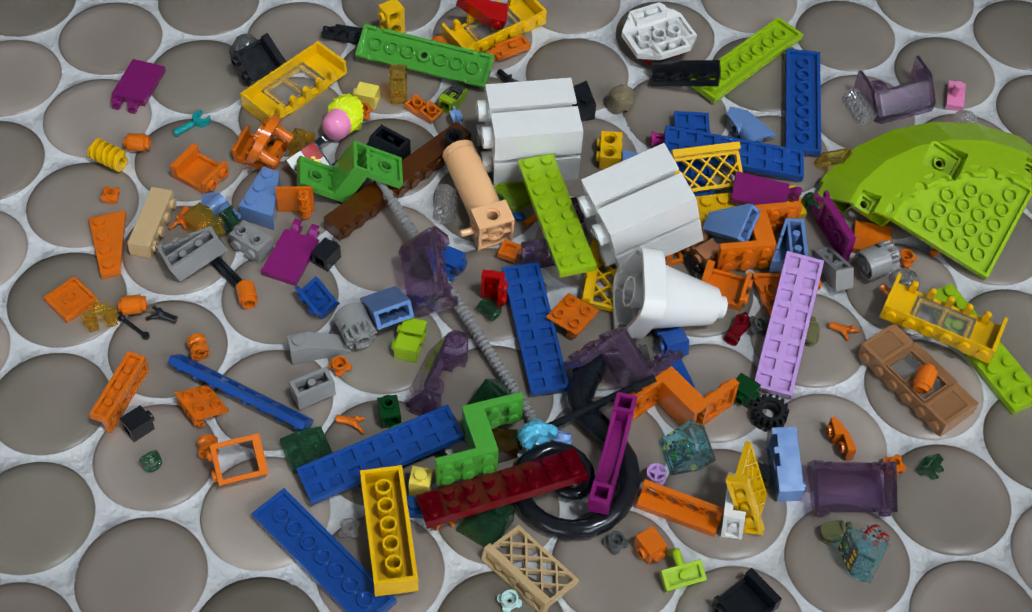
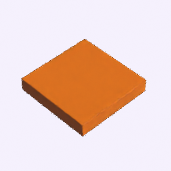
[852,220,892,253]
[43,276,99,323]

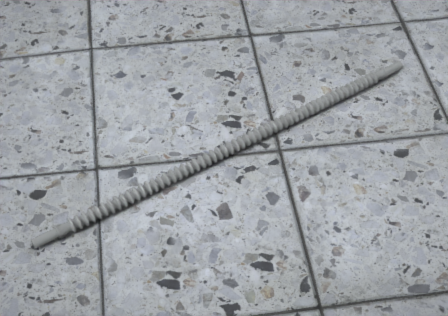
[376,181,552,442]

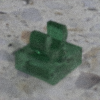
[916,453,944,480]

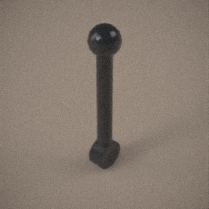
[118,314,150,340]

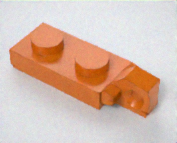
[485,34,531,62]

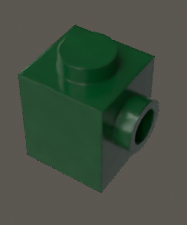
[734,373,761,409]
[377,395,401,429]

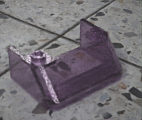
[853,56,936,124]

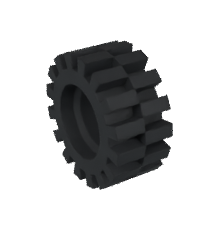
[751,393,789,432]

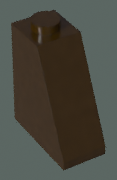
[468,428,522,463]

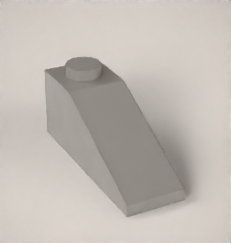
[813,246,854,292]
[287,332,350,365]

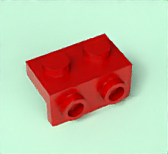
[481,269,508,310]

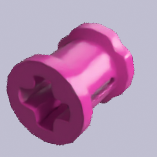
[650,131,664,147]

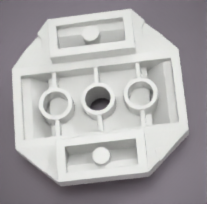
[621,2,697,65]

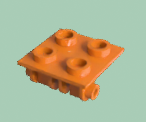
[275,186,315,220]
[546,293,600,339]
[174,384,229,428]

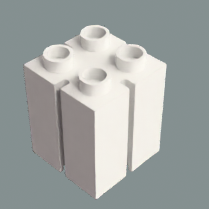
[475,78,583,187]
[577,143,704,268]

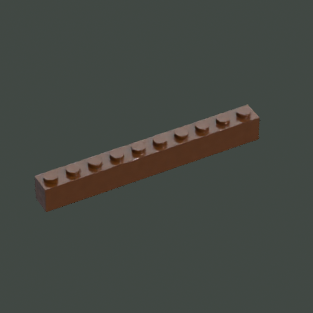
[324,122,471,241]

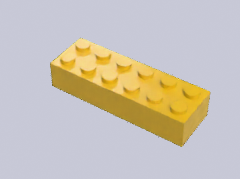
[360,465,419,597]

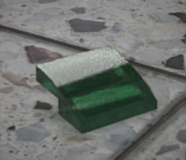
[280,426,333,474]

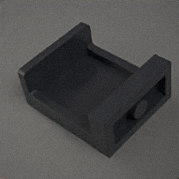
[230,33,286,86]
[712,568,782,612]

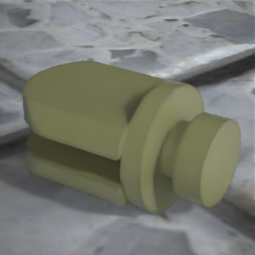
[804,316,820,347]
[820,520,854,544]

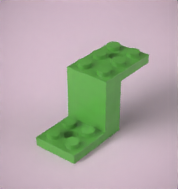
[297,140,403,203]
[435,392,524,486]

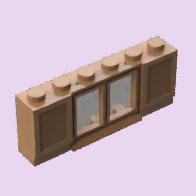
[857,323,979,437]

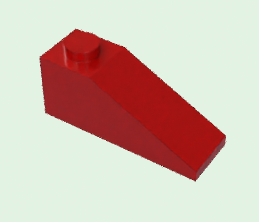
[456,0,508,30]

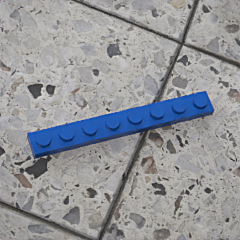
[168,354,314,431]

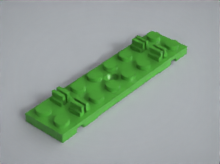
[355,23,495,89]

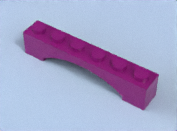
[588,391,637,515]

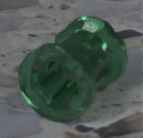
[218,205,242,230]
[477,297,502,322]

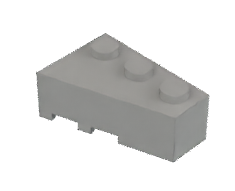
[156,226,228,282]

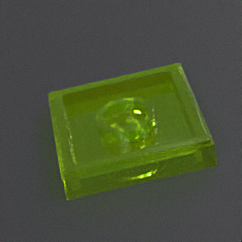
[494,181,532,213]

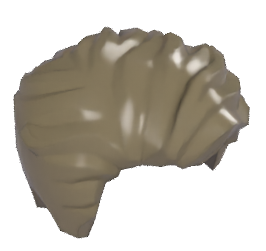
[606,84,635,114]

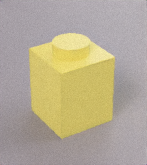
[352,82,380,110]
[408,466,433,496]

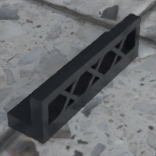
[650,60,721,86]

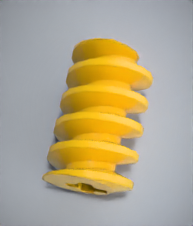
[87,138,128,172]

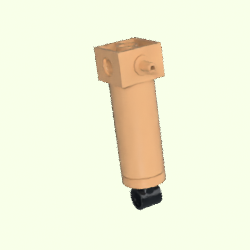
[442,128,515,251]

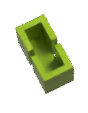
[391,318,427,363]

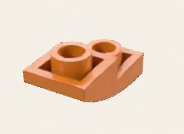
[404,94,443,123]
[826,417,856,461]

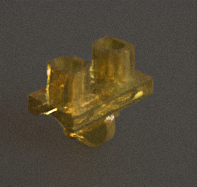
[81,298,119,332]

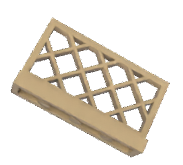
[481,525,579,612]

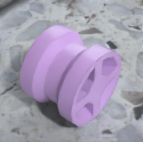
[645,463,667,486]

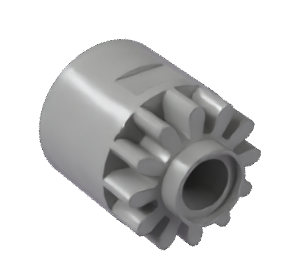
[855,240,901,281]
[334,302,378,350]

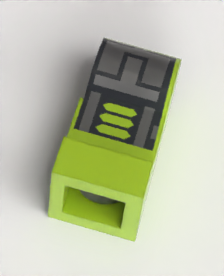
[438,83,468,115]

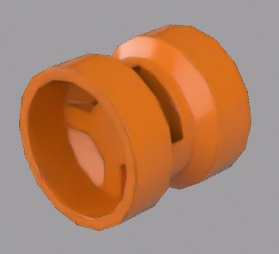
[186,333,210,361]

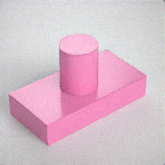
[945,80,966,112]

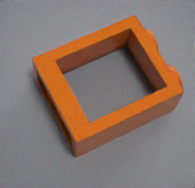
[206,433,269,486]

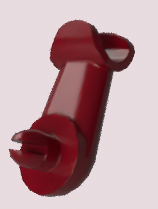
[723,312,751,346]

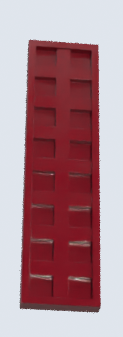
[416,448,589,529]

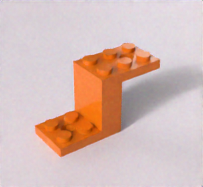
[715,201,802,272]
[631,366,739,435]

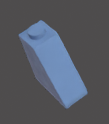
[702,203,761,242]

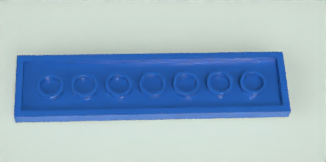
[785,49,821,156]
[251,488,397,612]

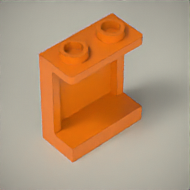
[231,125,288,170]
[170,143,229,194]
[702,260,753,311]

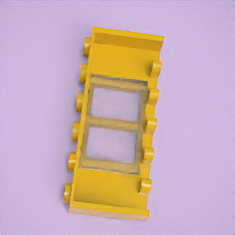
[441,0,547,53]
[240,41,347,123]
[879,273,1008,364]

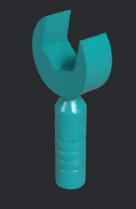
[172,110,211,137]

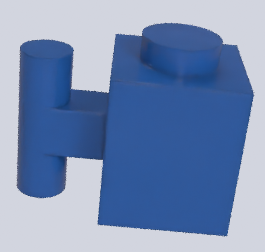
[431,245,468,283]
[655,327,689,359]

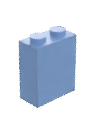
[360,286,414,330]

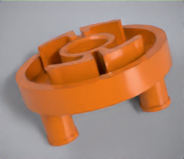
[246,114,295,168]

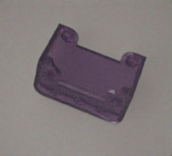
[399,226,459,318]
[406,330,469,416]
[807,460,898,517]

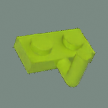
[659,548,707,592]

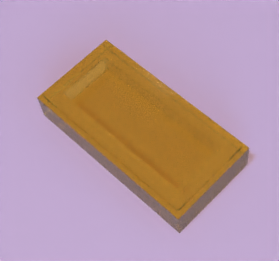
[814,148,852,168]

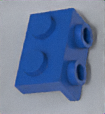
[295,276,340,319]

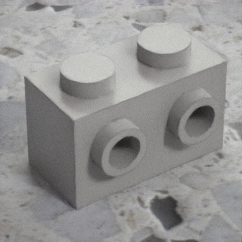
[229,220,274,263]
[289,367,336,410]

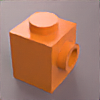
[634,526,668,565]

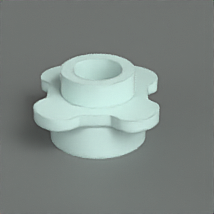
[497,589,522,612]

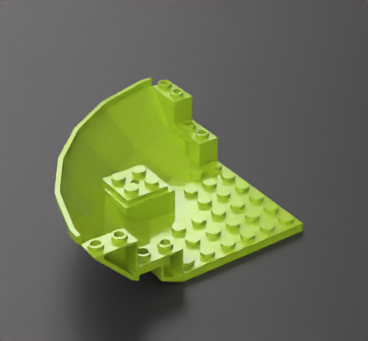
[818,122,1032,280]

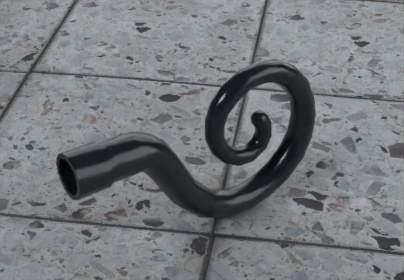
[514,347,642,541]

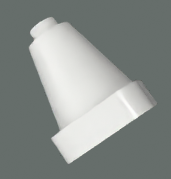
[612,246,728,340]

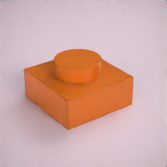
[497,240,522,263]

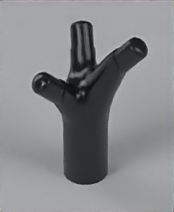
[497,69,519,83]
[683,255,704,278]
[146,305,178,324]

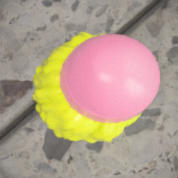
[322,93,364,141]

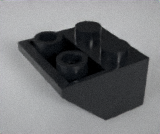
[367,124,411,167]

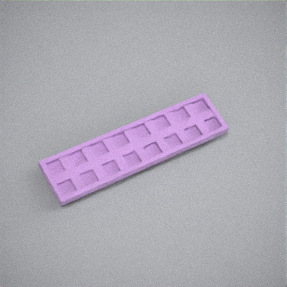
[754,251,824,399]

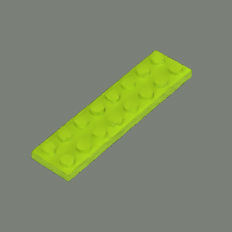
[691,17,803,103]
[517,153,597,278]
[923,283,1032,415]

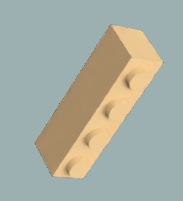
[127,187,177,259]

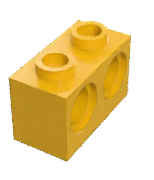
[377,0,405,33]
[596,131,622,169]

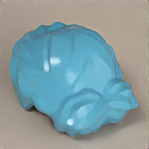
[516,419,558,450]

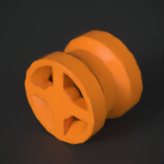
[197,434,219,459]

